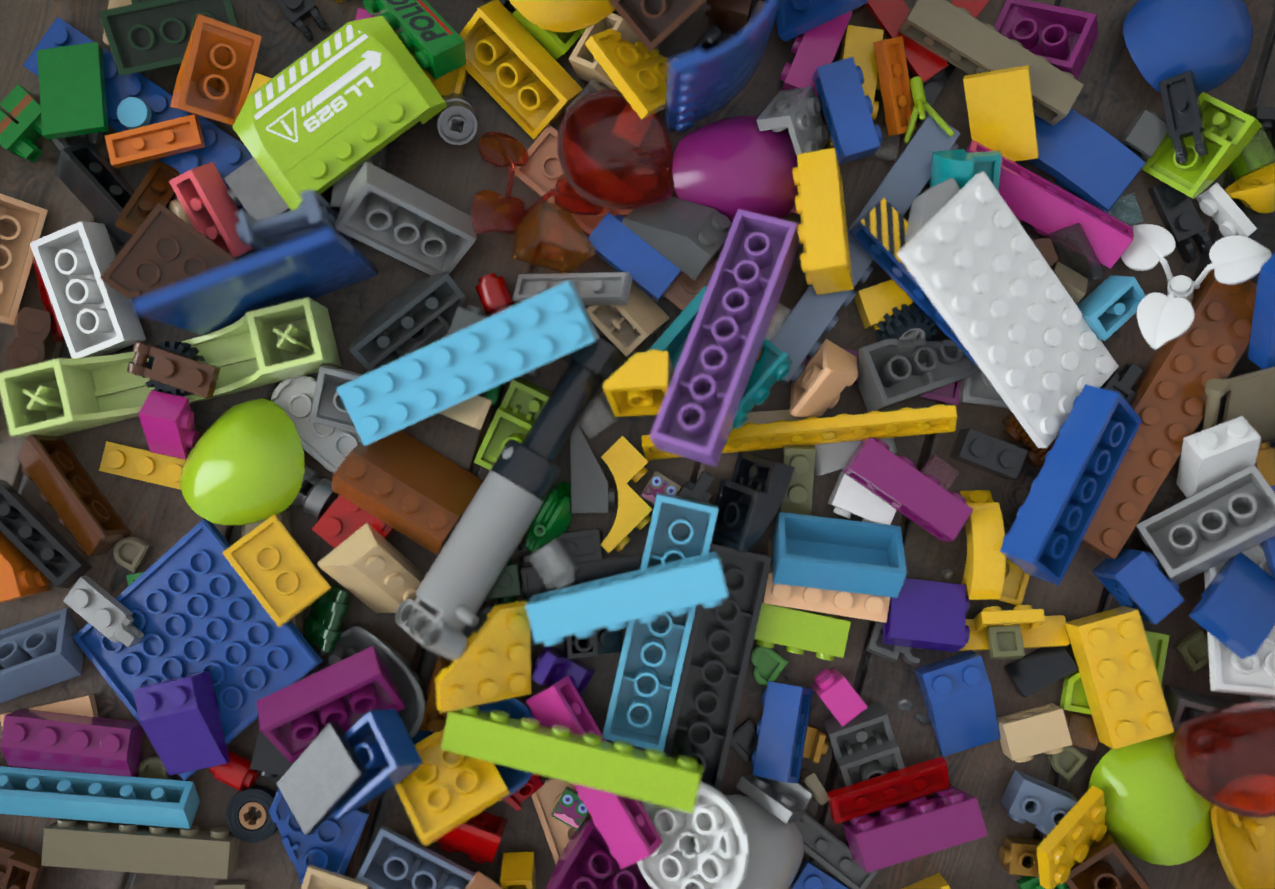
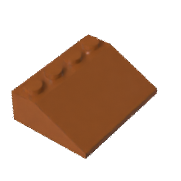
[331,430,483,556]

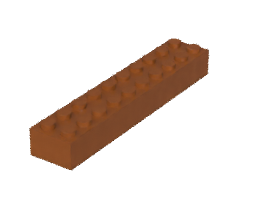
[1080,269,1257,559]

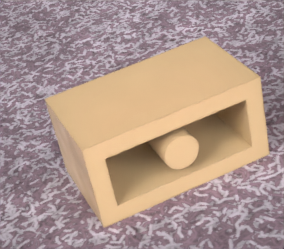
[997,703,1073,762]

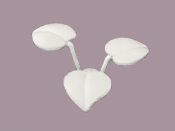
[1120,224,1272,350]

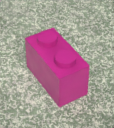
[138,390,199,459]
[810,667,867,727]

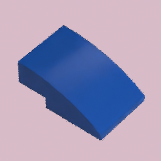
[1189,552,1275,659]

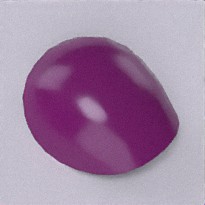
[672,116,798,223]

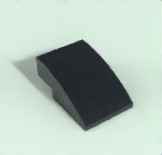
[712,452,795,553]

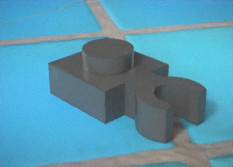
[865,621,922,665]

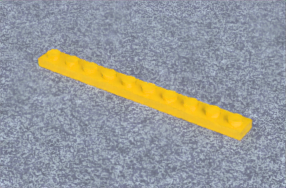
[642,404,957,461]

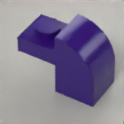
[531,646,595,697]

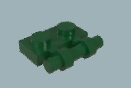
[303,580,350,653]

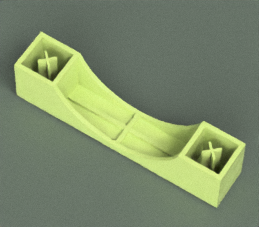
[0,298,342,437]

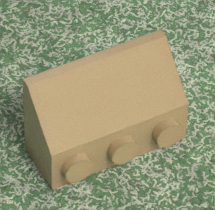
[318,523,425,613]

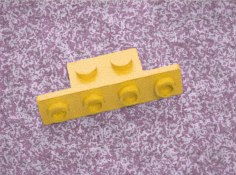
[959,605,1070,651]

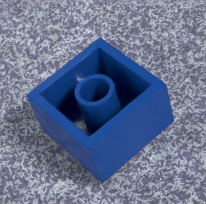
[1092,548,1185,625]

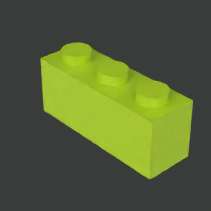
[754,602,851,661]

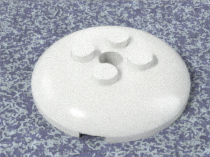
[637,782,748,889]

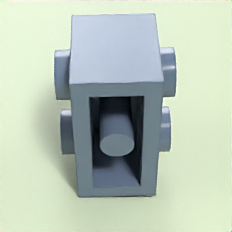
[1000,769,1078,835]

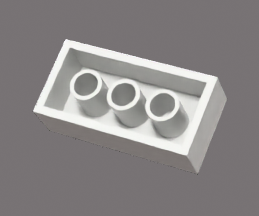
[30,221,146,358]

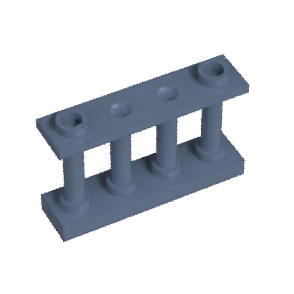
[236,189,353,252]

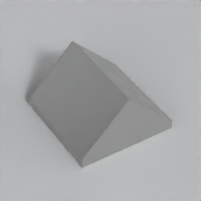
[309,364,363,433]

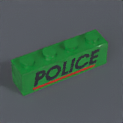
[363,0,466,80]

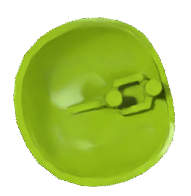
[180,398,305,525]
[1088,732,1213,866]

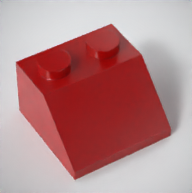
[434,810,508,864]

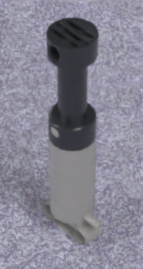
[395,337,629,660]

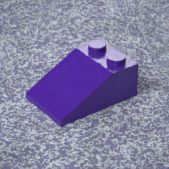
[133,670,230,775]

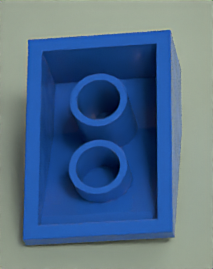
[914,651,1001,757]
[333,708,423,820]

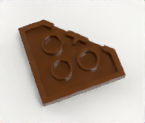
[99,203,238,298]

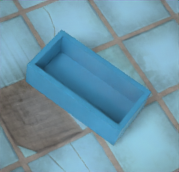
[771,512,907,598]

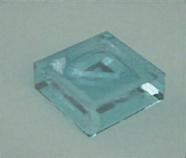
[1104,193,1144,226]

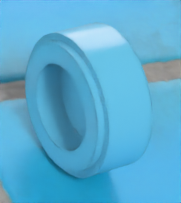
[117,97,152,129]

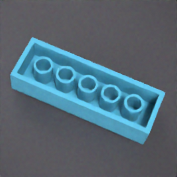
[526,551,728,646]

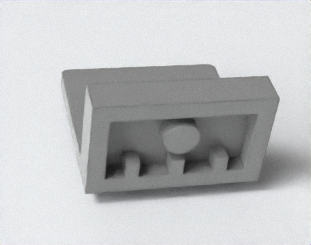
[756,86,829,156]

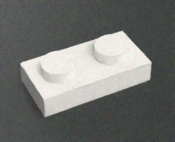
[1195,182,1257,237]

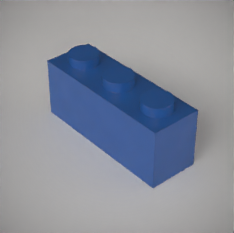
[813,57,882,165]
[585,212,681,303]
[751,681,813,783]

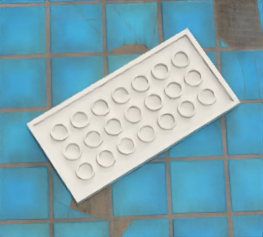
[897,172,1119,448]

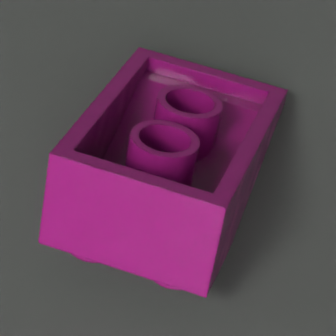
[994,0,1099,80]

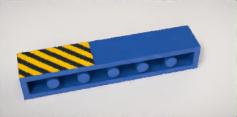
[848,198,977,365]

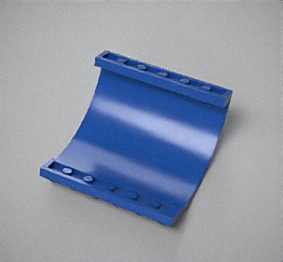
[664,0,781,133]

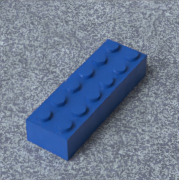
[1000,384,1143,586]

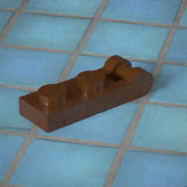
[127,341,221,398]

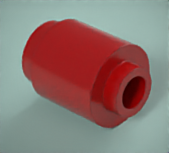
[475,273,514,317]
[209,750,259,791]

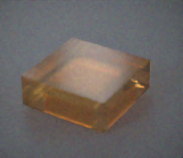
[1066,712,1098,751]

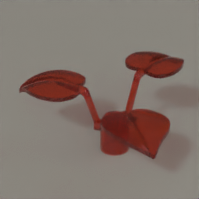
[471,132,604,234]

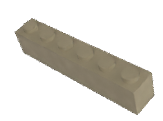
[898,0,1084,126]
[41,818,240,879]

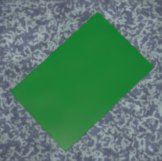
[37,42,109,140]

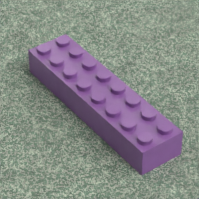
[649,209,800,467]

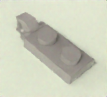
[63,576,145,648]

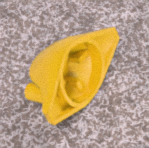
[1224,162,1275,214]

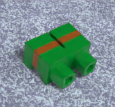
[0,84,53,163]

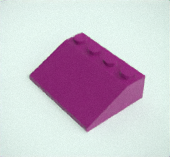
[546,819,652,889]

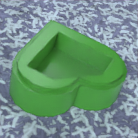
[750,645,788,686]

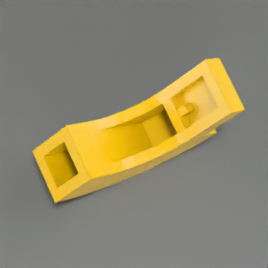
[959,490,1006,600]

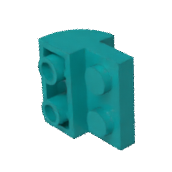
[930,149,1002,191]

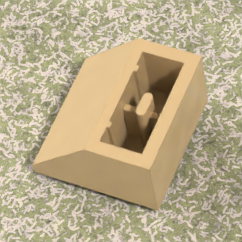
[568,13,658,97]
[586,283,670,359]

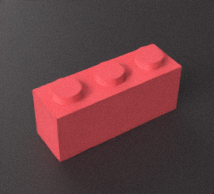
[169,162,254,258]

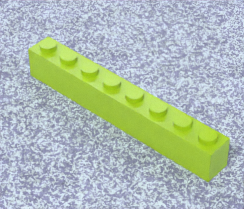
[441,706,704,813]

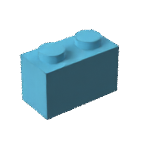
[1077,275,1146,341]

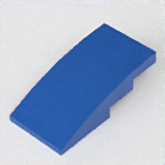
[1030,108,1146,213]

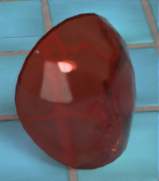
[557,90,674,210]
[1174,701,1275,818]

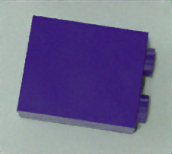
[883,578,970,652]

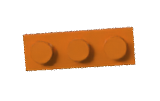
[873,36,917,136]
[104,114,205,169]

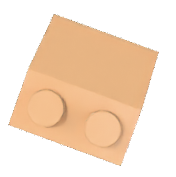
[790,339,859,417]

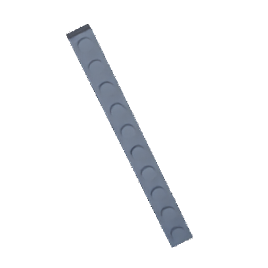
[770,115,961,386]

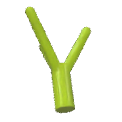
[904,76,954,144]

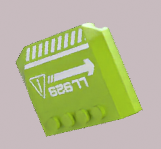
[232,16,448,210]

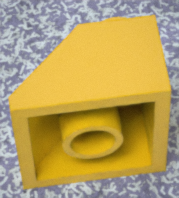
[603,349,674,417]

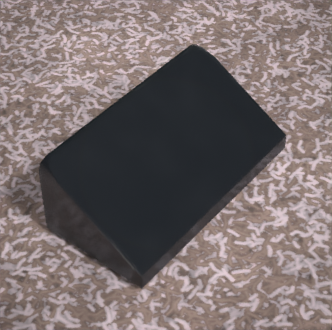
[1004,647,1078,697]

